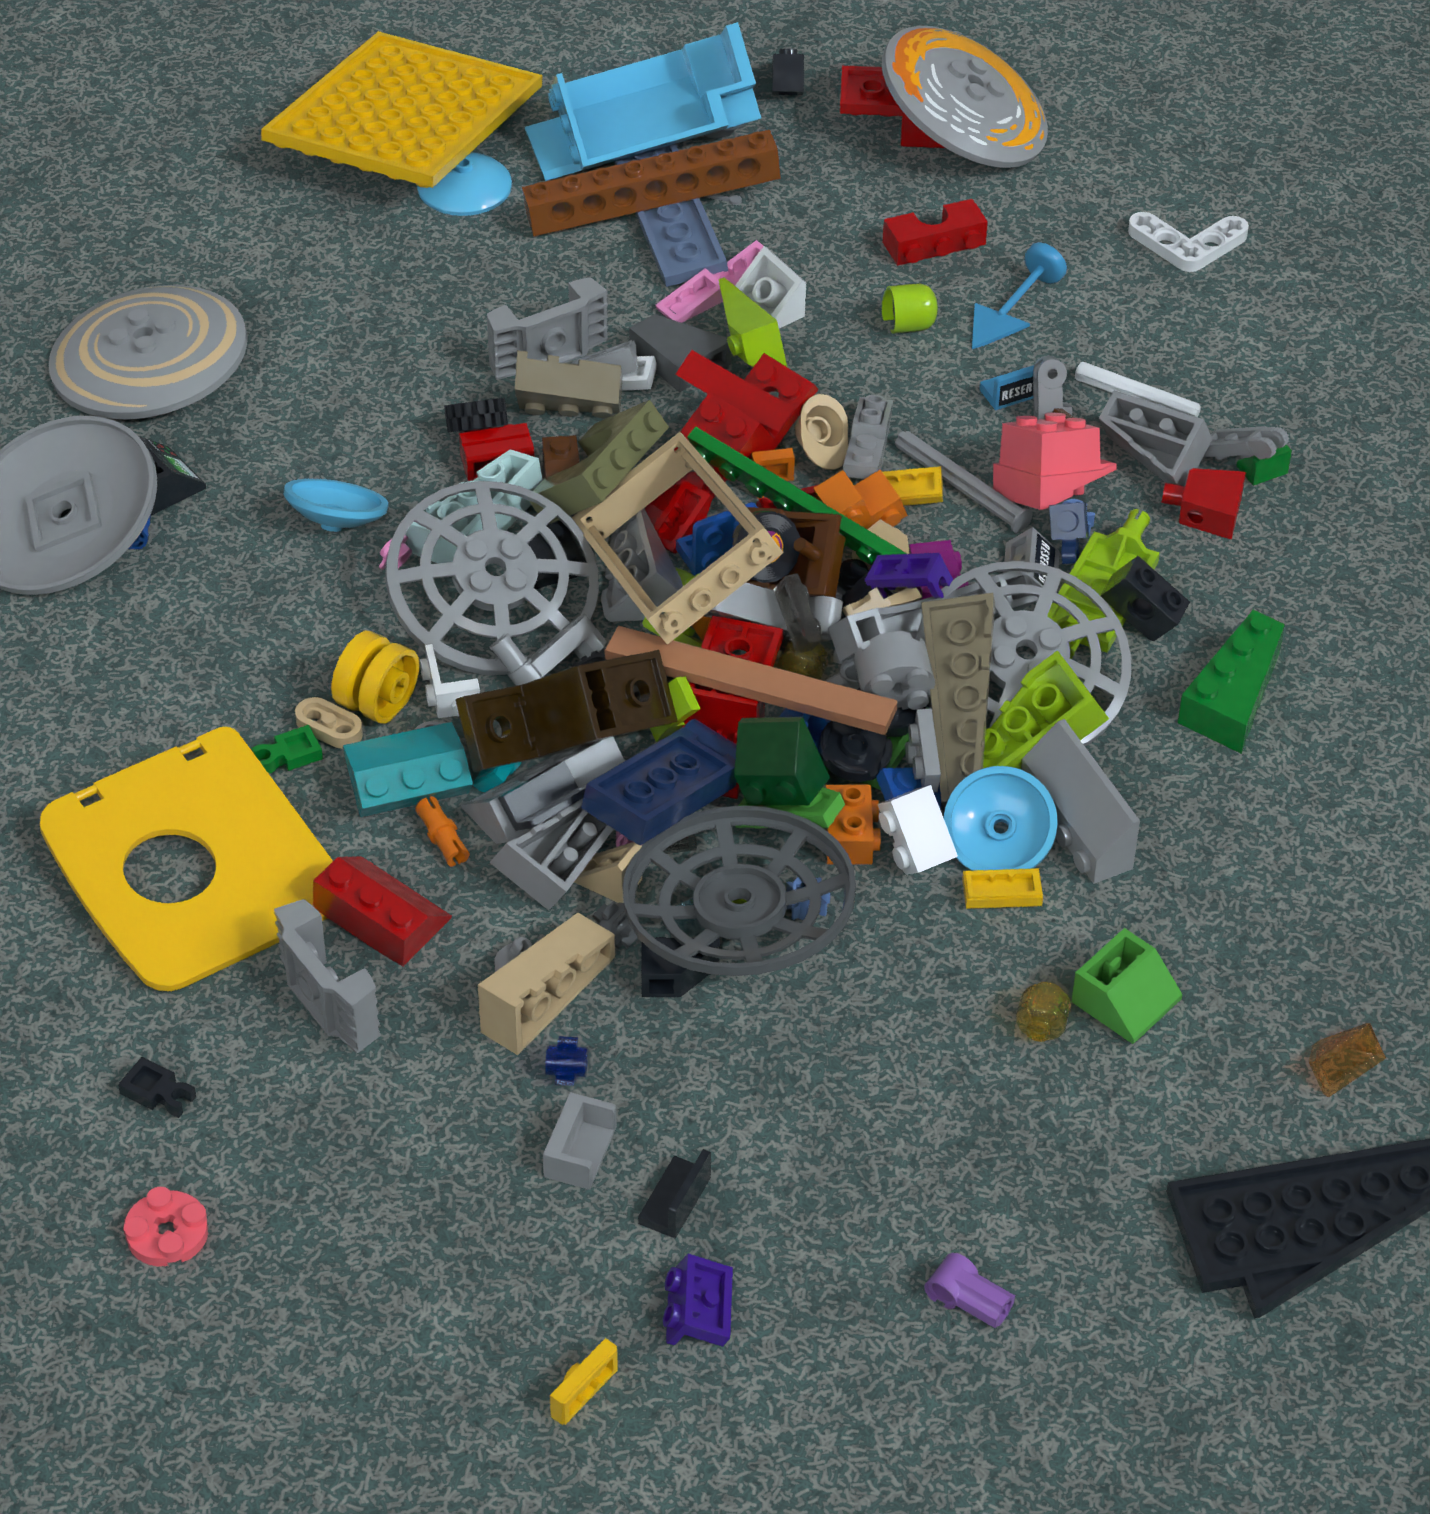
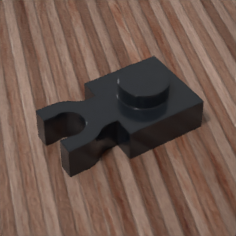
[118,1057,196,1118]

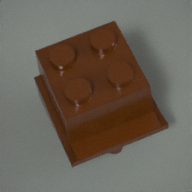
[746,507,845,599]

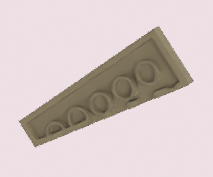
[921,593,995,808]

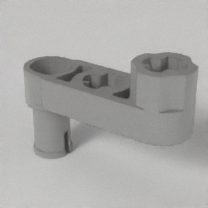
[489,614,607,686]

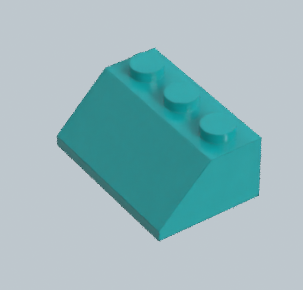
[343,722,473,817]

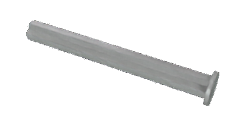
[895,431,1033,534]

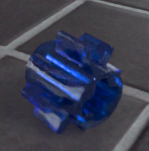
[545,1036,588,1086]

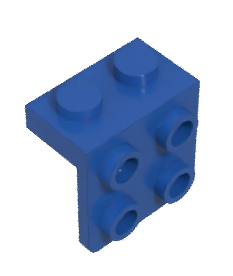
[676,502,758,576]

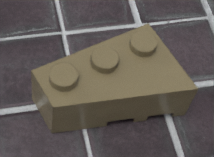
[515,350,623,418]

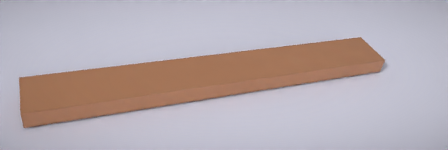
[605,626,898,735]

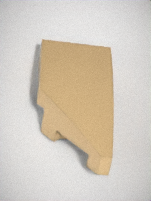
[842,587,922,616]

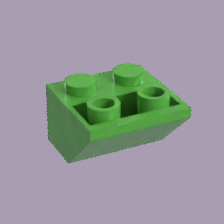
[1071,928,1182,1044]

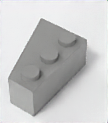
[1099,390,1212,486]
[489,799,614,910]

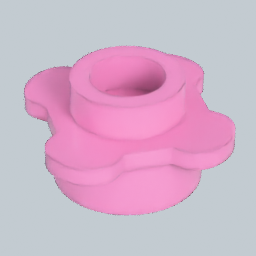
[379,535,412,570]

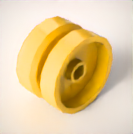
[331,630,419,724]

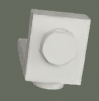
[420,644,480,718]

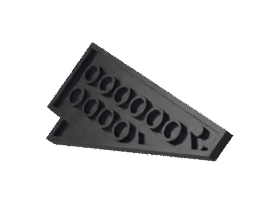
[1166,1139,1430,1319]

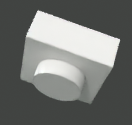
[622,356,657,391]

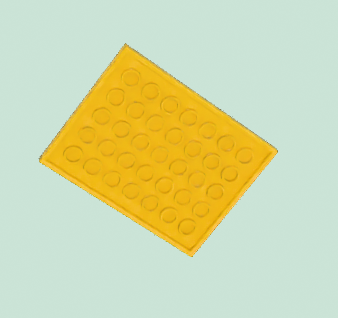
[261,31,543,188]

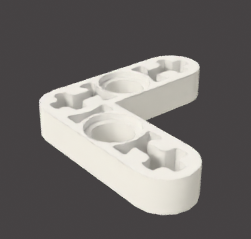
[1128,212,1249,272]

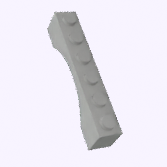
[828,571,1038,662]

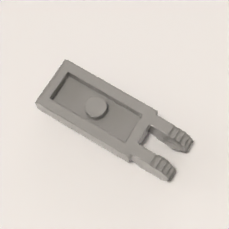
[1203,426,1290,460]

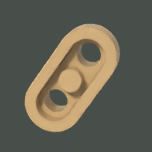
[295,697,363,749]

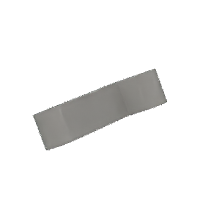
[704,583,843,644]

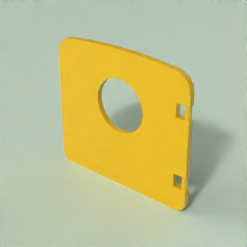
[40,727,333,991]

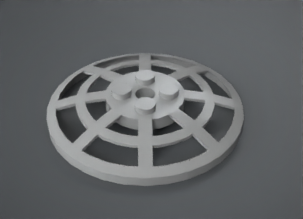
[385,481,599,675]
[916,561,1131,746]

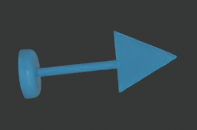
[972,242,1067,349]

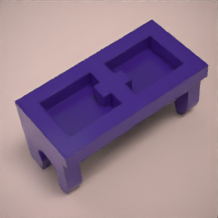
[865,553,953,599]

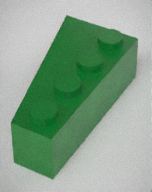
[1178,609,1285,754]

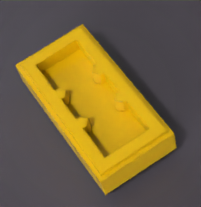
[883,466,943,506]
[962,868,1043,909]
[550,1338,618,1425]

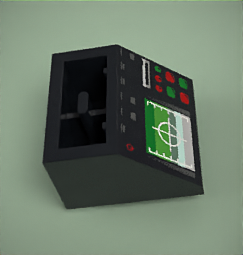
[139,436,206,516]

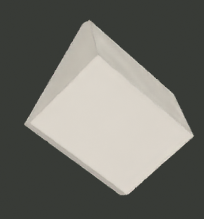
[735,246,806,328]

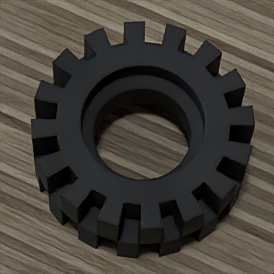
[444,398,508,433]

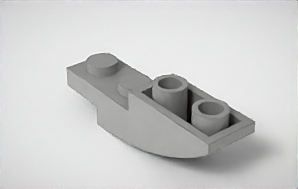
[843,395,893,479]

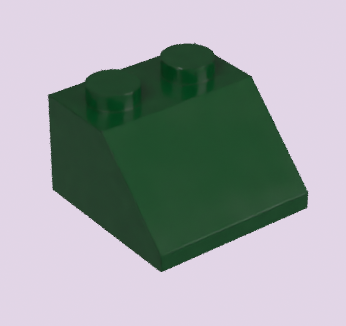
[734,717,830,805]

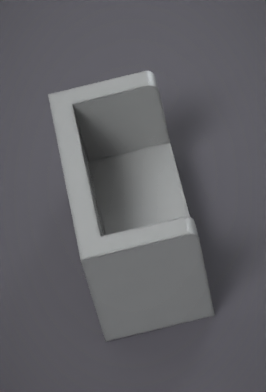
[543,1092,617,1190]

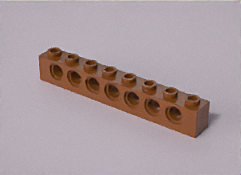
[522,130,781,237]

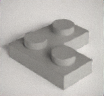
[905,708,941,792]

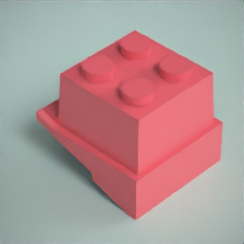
[993,413,1117,510]

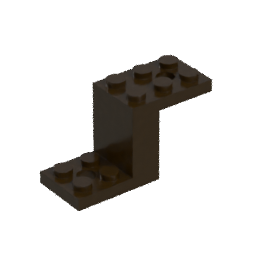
[455,650,678,772]

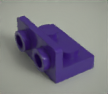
[663,1253,733,1347]

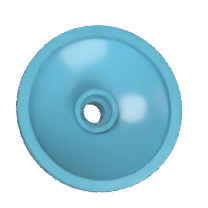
[417,152,512,216]
[283,479,388,532]
[944,766,1058,871]

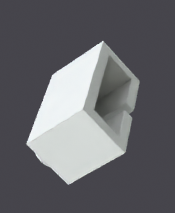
[877,785,958,875]

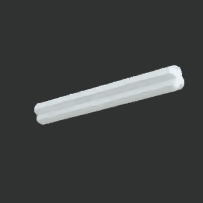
[1075,362,1201,417]

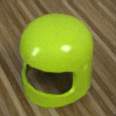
[882,284,938,334]

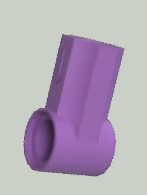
[924,1253,1015,1328]

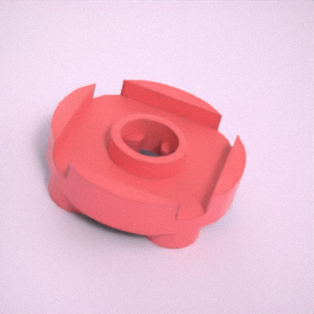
[124,1187,208,1267]

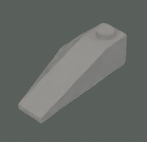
[601,508,683,622]

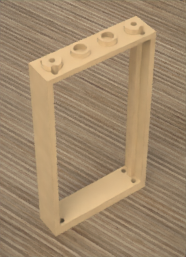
[572,432,783,645]

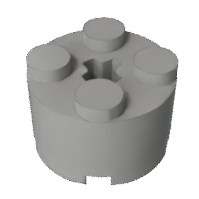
[854,631,935,710]

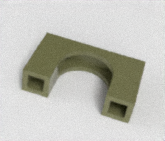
[528,400,669,524]

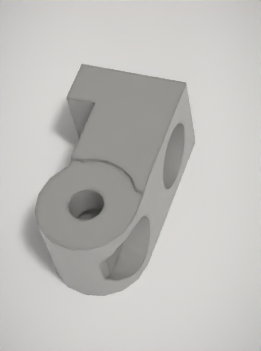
[1033,355,1072,419]

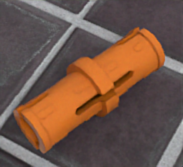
[415,796,470,867]

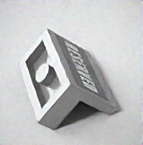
[1003,527,1060,593]

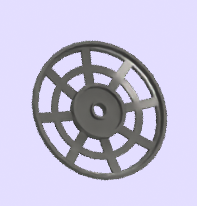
[622,806,856,976]

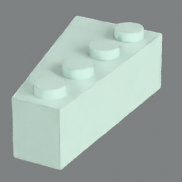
[405,449,543,563]

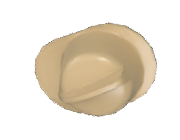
[795,394,848,470]

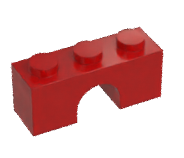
[882,199,988,266]

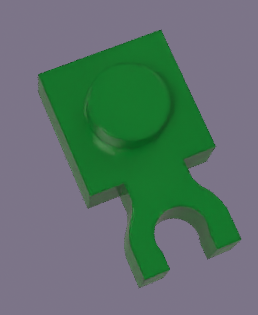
[251,725,323,774]

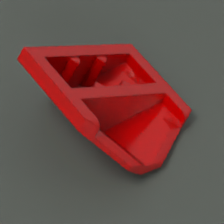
[644,479,713,554]

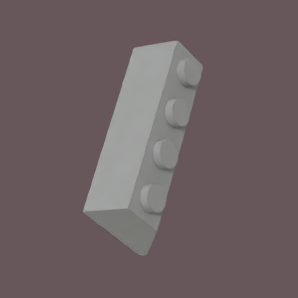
[1021,719,1140,884]
[461,737,625,844]

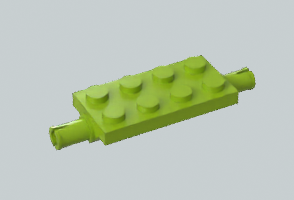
[1047,509,1160,659]

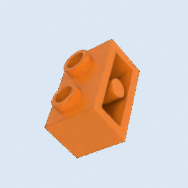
[825,785,881,864]

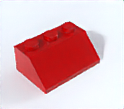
[313,856,452,966]

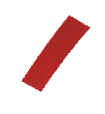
[675,350,795,432]

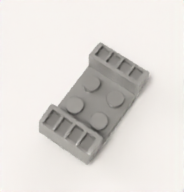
[487,277,608,380]
[274,899,381,1053]

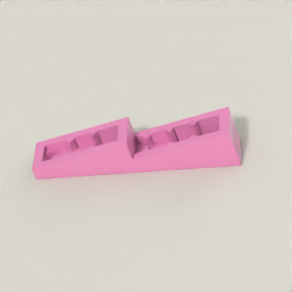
[655,240,763,323]

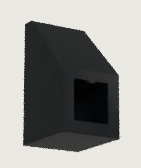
[772,49,804,95]
[641,937,720,997]

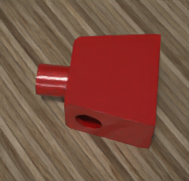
[1161,468,1246,539]

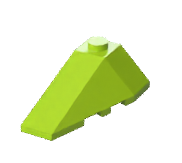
[718,277,787,367]
[983,650,1109,769]

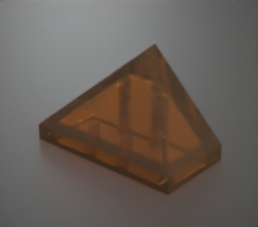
[1309,1023,1386,1097]

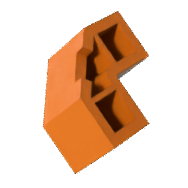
[814,470,908,529]

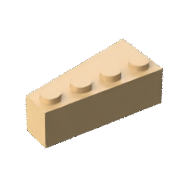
[478,913,615,1055]

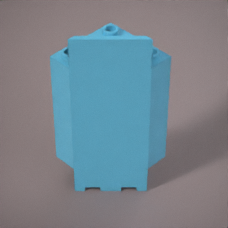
[524,22,761,181]

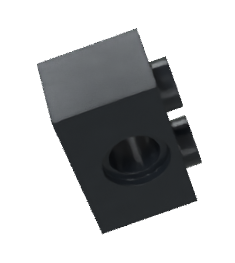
[1100,556,1190,641]

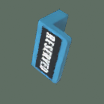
[980,365,1034,410]

